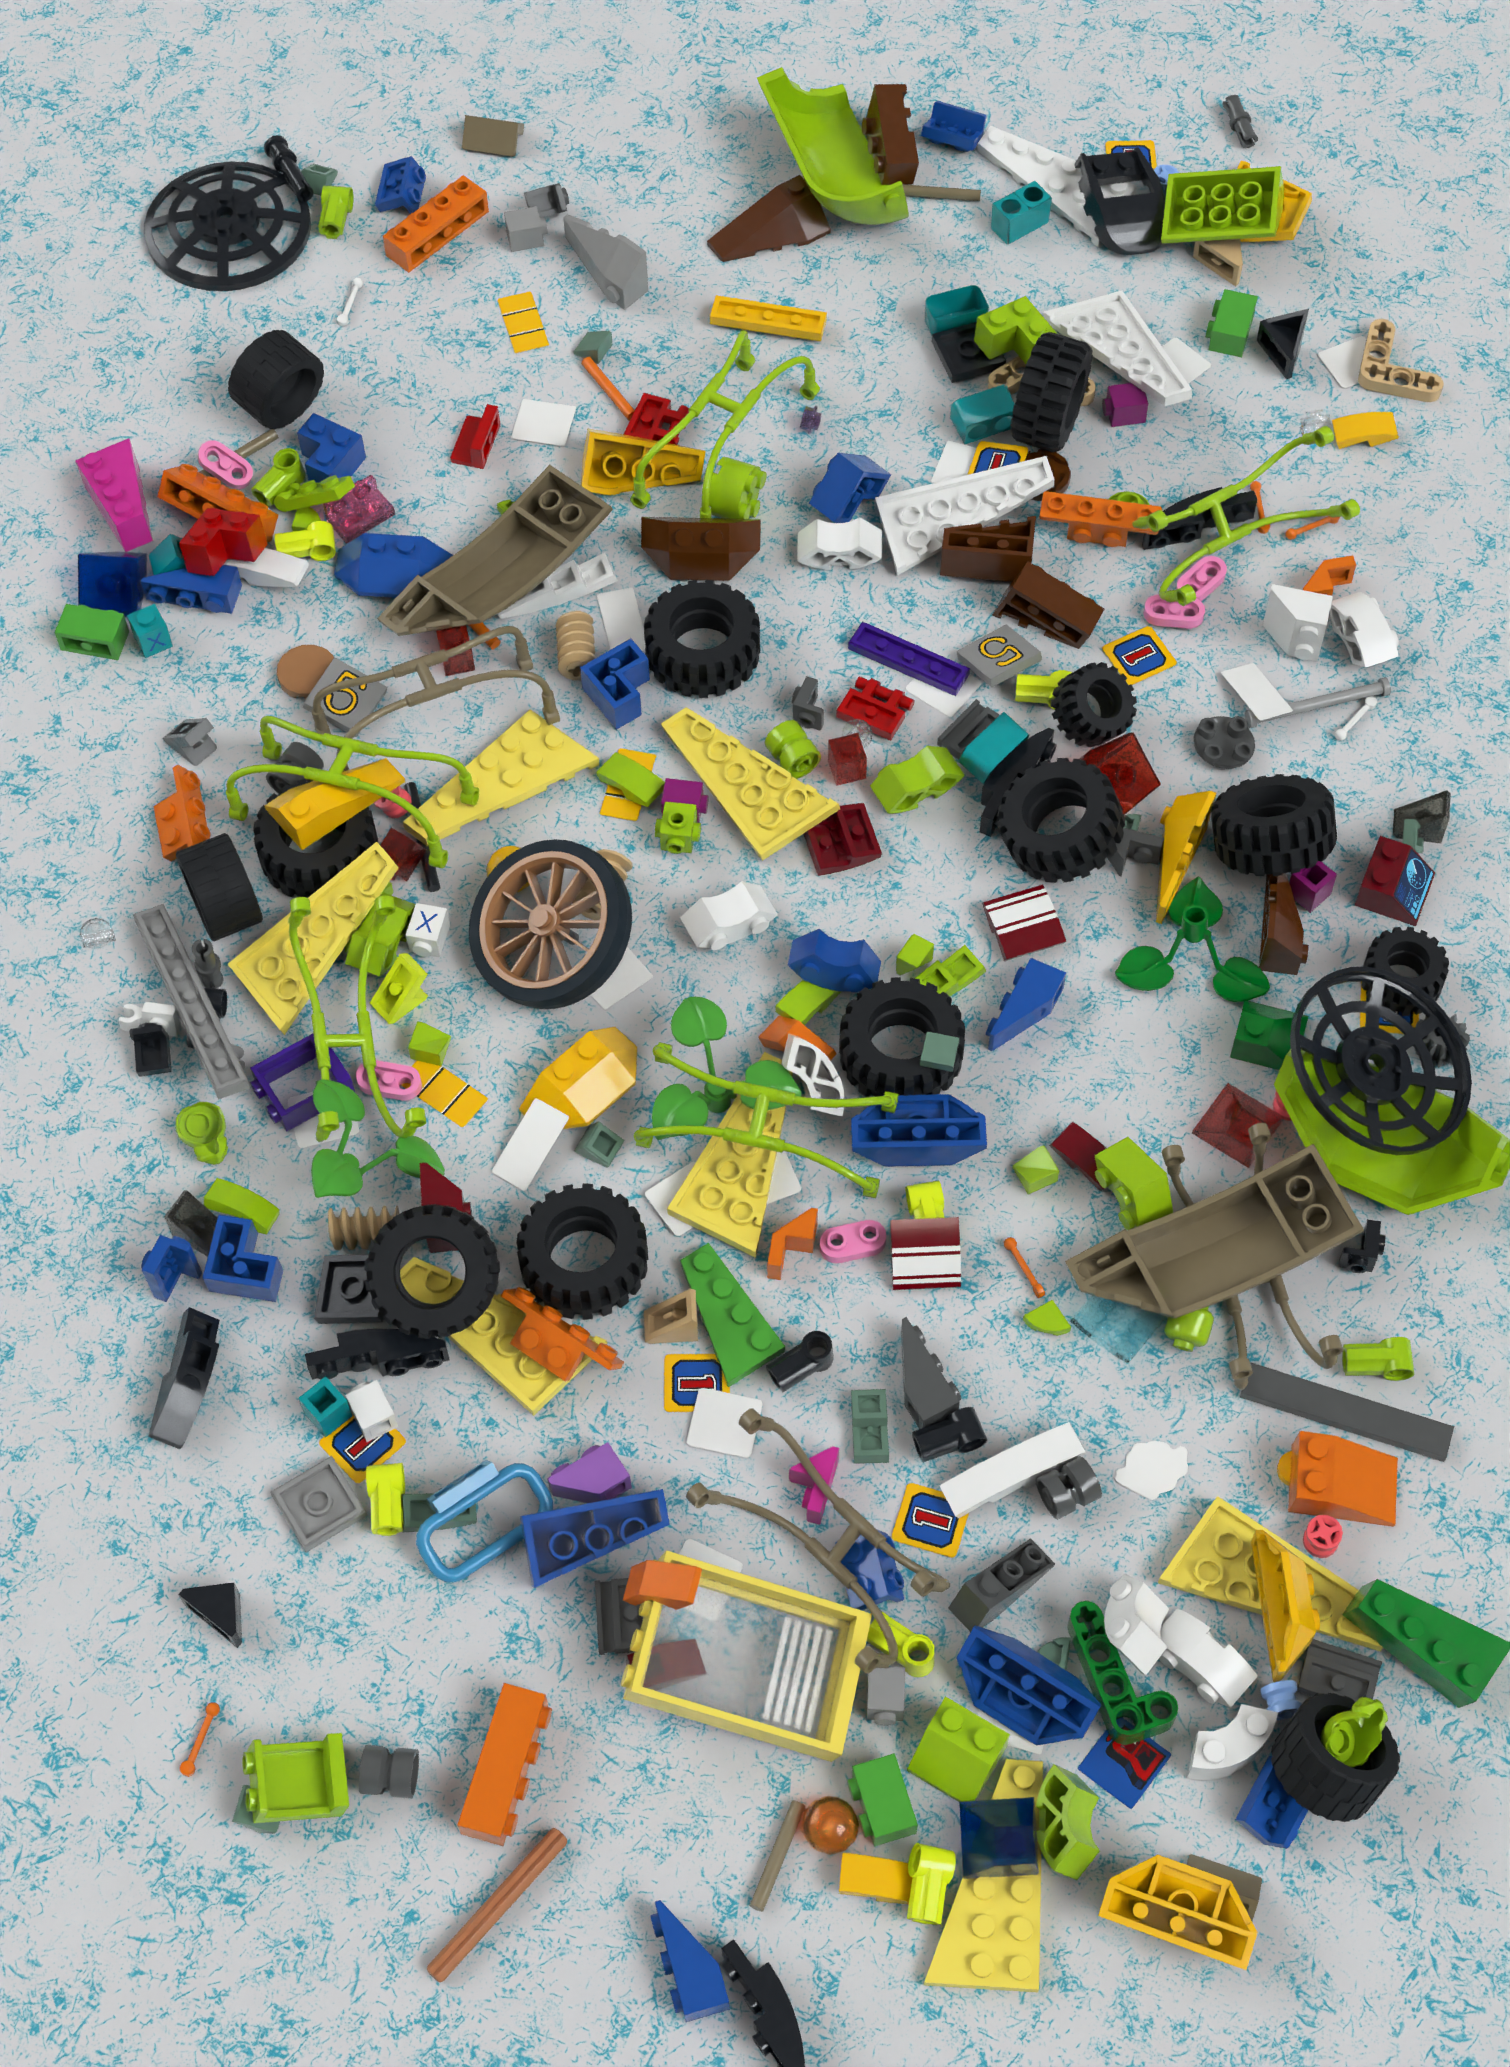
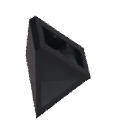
[1256,309,1309,379]

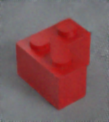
[179,508,268,576]

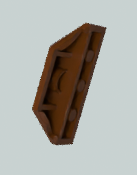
[641,517,761,581]

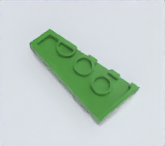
[680,1243,785,1387]

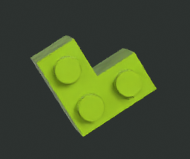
[974,296,1057,364]
[1095,1137,1173,1230]

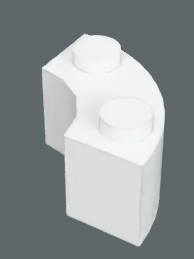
[797,517,882,570]
[1329,592,1399,668]
[680,881,778,950]
[781,1034,844,1117]
[1104,1574,1169,1676]
[1159,1608,1258,1708]
[1187,1704,1278,1781]

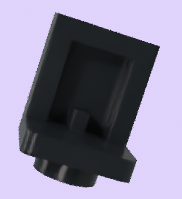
[129,1023,172,1077]
[1338,1219,1386,1273]

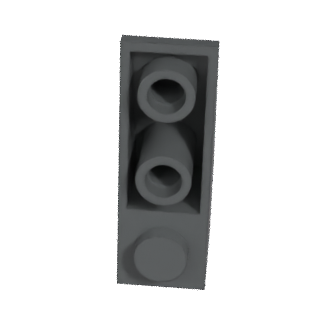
[901,1317,961,1429]
[948,1538,1055,1632]

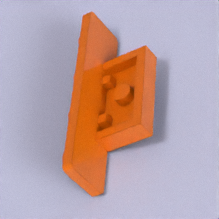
[1039,491,1162,547]
[153,765,211,862]
[501,1287,624,1381]

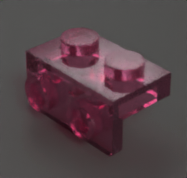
[323,475,395,544]

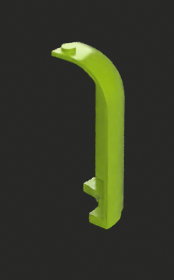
[757,67,909,225]

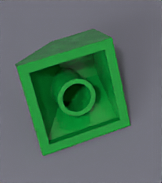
[1230,1001,1309,1070]

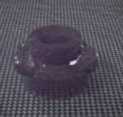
[800,405,822,434]

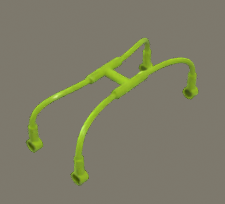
[630,330,820,518]
[1132,426,1360,606]
[226,716,479,869]
[288,895,426,1142]
[634,1042,899,1199]

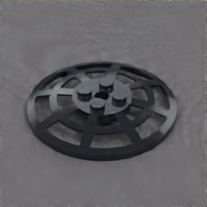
[144,161,311,291]
[1290,967,1472,1155]

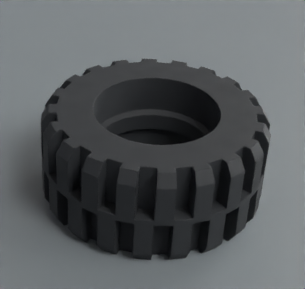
[1011,332,1093,452]
[644,580,760,698]
[997,758,1125,883]
[1211,774,1337,876]
[253,779,378,898]
[839,977,965,1097]
[516,1183,649,1320]
[364,1204,500,1339]

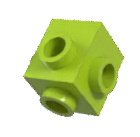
[655,801,701,854]

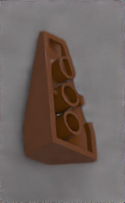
[707,175,831,262]
[1259,873,1309,975]

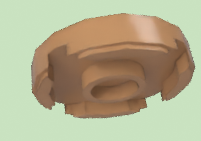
[277,645,334,700]

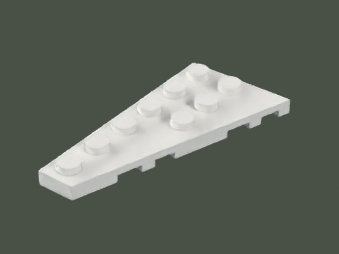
[977,126,1137,247]
[1043,291,1192,406]
[875,456,1054,576]

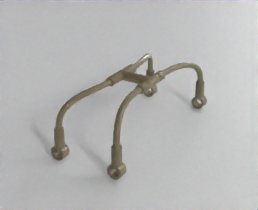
[311,626,560,772]
[1161,1123,1343,1390]
[686,1408,950,1674]

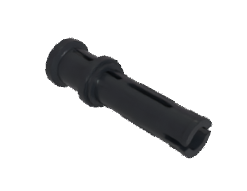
[264,135,314,202]

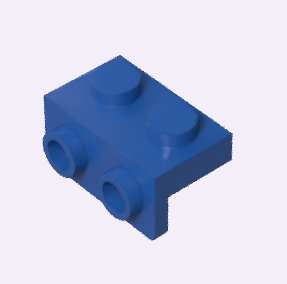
[921,101,987,152]
[141,1235,202,1302]
[835,1529,904,1611]
[1235,1756,1308,1849]

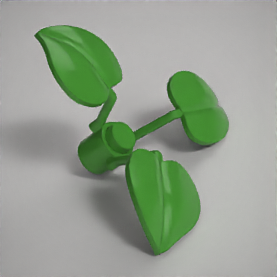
[652,997,801,1140]
[311,1080,445,1198]

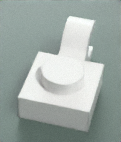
[119,1002,181,1037]

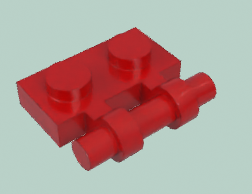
[624,393,689,445]
[836,676,915,741]

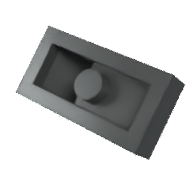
[162,718,217,766]
[1107,828,1164,876]

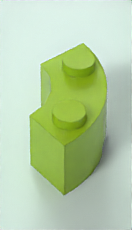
[870,745,965,814]
[345,893,416,977]
[1036,1764,1100,1880]

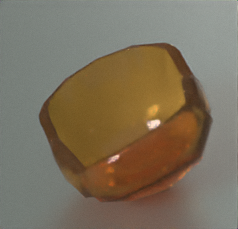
[800,1796,859,1855]

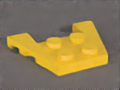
[1237,160,1312,242]

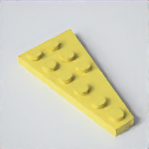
[661,707,840,861]
[403,709,599,846]
[228,842,399,1035]
[667,1052,793,1258]
[400,1257,607,1416]
[1158,1496,1383,1652]
[924,1759,1043,1993]

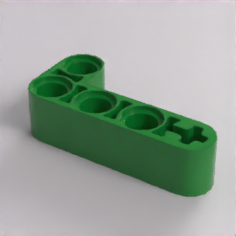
[1067,1601,1178,1745]

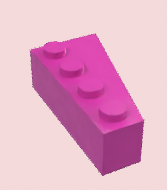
[75,438,153,552]

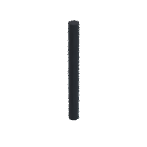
[404,782,440,892]

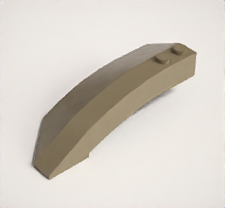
[377,464,613,636]
[1065,1144,1364,1318]

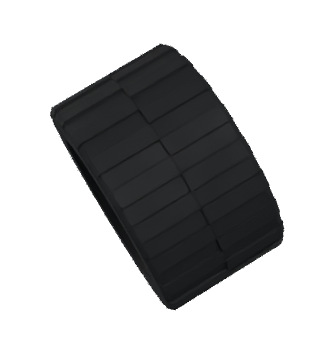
[228,330,324,429]
[176,833,263,941]
[1271,1693,1400,1822]

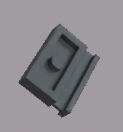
[937,699,999,760]
[595,1578,643,1655]
[1296,1639,1382,1701]

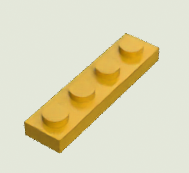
[710,295,827,341]

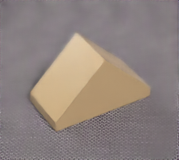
[1193,239,1243,287]
[644,1288,698,1344]

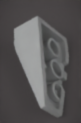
[563,214,648,310]

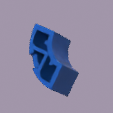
[788,929,881,993]

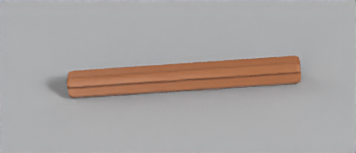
[427,1828,567,1982]

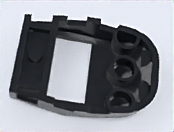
[1075,147,1165,255]

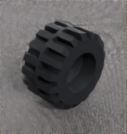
[1051,662,1137,747]
[1361,927,1449,1016]

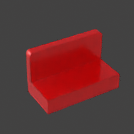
[450,404,500,469]

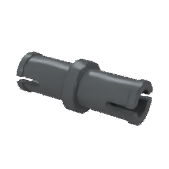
[1223,95,1258,148]
[192,939,224,989]

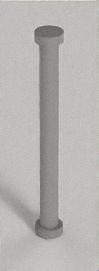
[1245,677,1391,728]

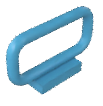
[416,1460,553,1582]

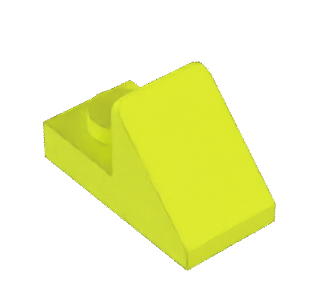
[370,953,428,1024]

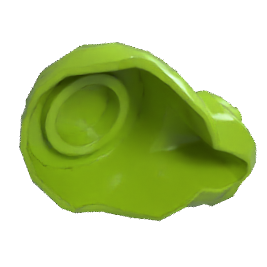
[175,1102,228,1165]
[1321,1697,1388,1767]

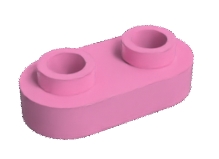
[198,440,253,489]
[1176,556,1227,602]
[1143,594,1205,629]
[356,1060,422,1101]
[820,1220,886,1263]

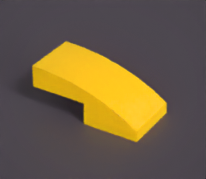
[1332,412,1399,449]
[839,1853,912,1905]

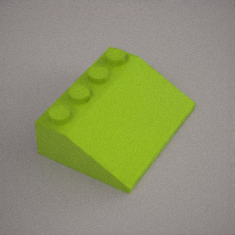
[1161,166,1284,244]

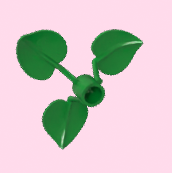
[1115,876,1270,1002]

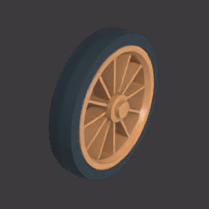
[469,839,632,1009]

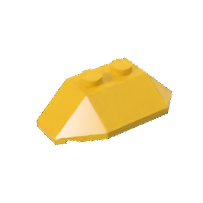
[519,1027,637,1129]
[1251,1530,1320,1682]
[1098,1854,1258,1970]

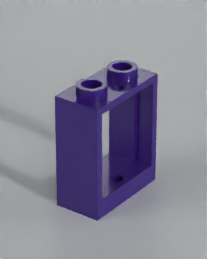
[250,1033,355,1132]

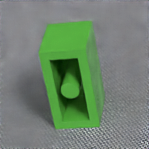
[1205,289,1258,358]
[54,604,129,660]
[847,1753,918,1847]

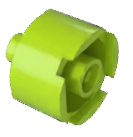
[709,456,767,519]

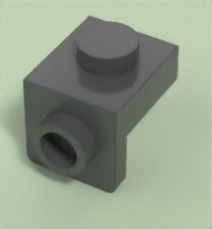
[524,183,569,217]
[792,676,824,731]

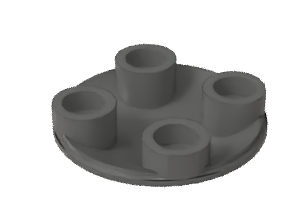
[1194,716,1255,769]

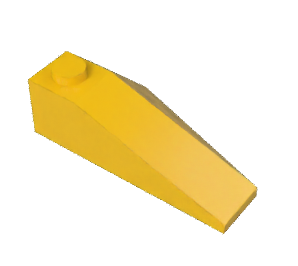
[581,428,706,495]
[264,758,405,850]
[1156,791,1217,924]

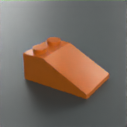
[1288,1431,1398,1527]

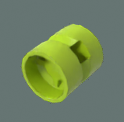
[765,720,821,779]

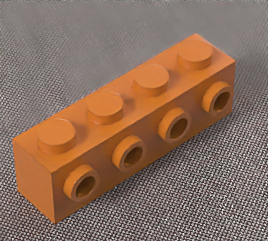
[383,175,489,273]
[157,464,278,543]
[457,1683,552,1846]

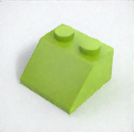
[907,1696,1010,1809]

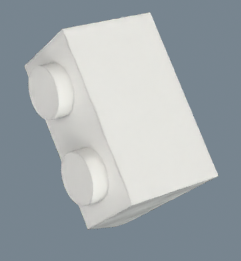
[1263,584,1333,661]

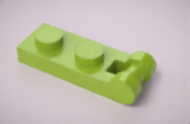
[274,475,355,512]

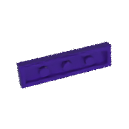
[848,621,970,696]

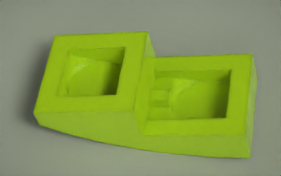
[596,752,665,807]
[915,945,986,996]
[775,980,841,1025]
[204,1178,280,1235]

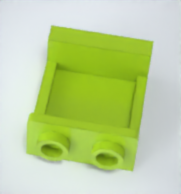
[242,1733,349,1823]

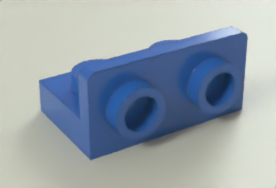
[375,156,426,214]

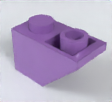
[547,1442,632,1503]

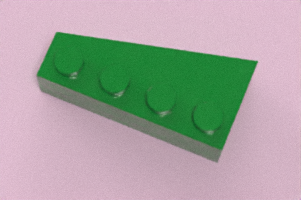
[1342,1579,1510,1708]

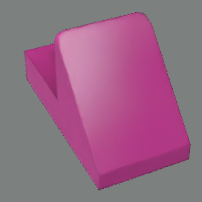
[789,1446,839,1525]

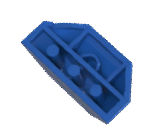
[334,533,453,598]
[851,1094,987,1167]
[956,1625,1102,1746]

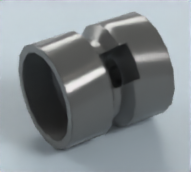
[266,742,324,794]
[1036,1456,1102,1520]
[359,1745,419,1799]

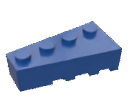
[520,1489,670,1588]

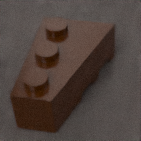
[862,84,919,185]
[940,516,1036,582]
[992,561,1104,649]

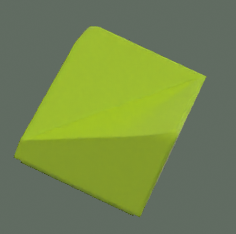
[896,934,934,976]
[408,1021,451,1066]
[1012,1145,1059,1195]

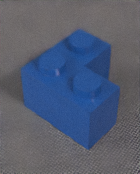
[297,413,366,483]
[809,452,891,523]
[580,638,650,730]
[203,1215,283,1302]

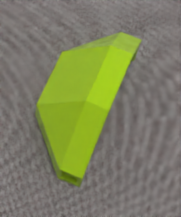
[1274,1049,1510,1215]

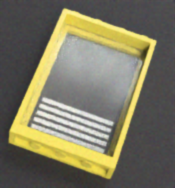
[621,1550,872,1762]

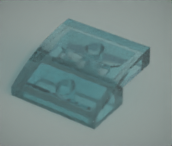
[1070,1295,1167,1363]

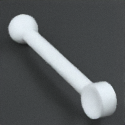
[337,278,363,326]
[1335,696,1377,740]

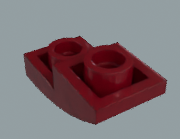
[1049,1122,1107,1191]

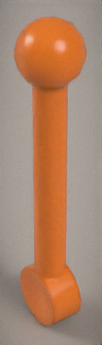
[1250,481,1270,534]
[1285,516,1340,540]
[1004,1237,1045,1298]
[180,1702,220,1777]

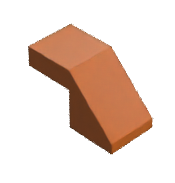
[1303,555,1356,596]
[758,1016,837,1061]
[767,1208,818,1280]
[622,1560,702,1610]

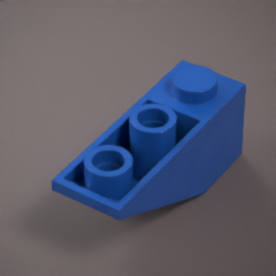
[141,565,242,614]
[986,958,1066,1051]
[650,1900,730,2022]

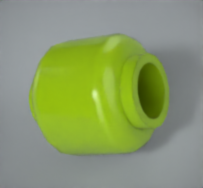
[1164,1306,1214,1352]

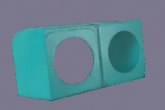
[991,181,1052,244]
[925,285,989,336]
[950,384,1015,445]
[959,712,1029,784]

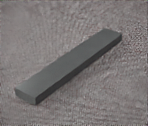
[1240,1362,1455,1462]

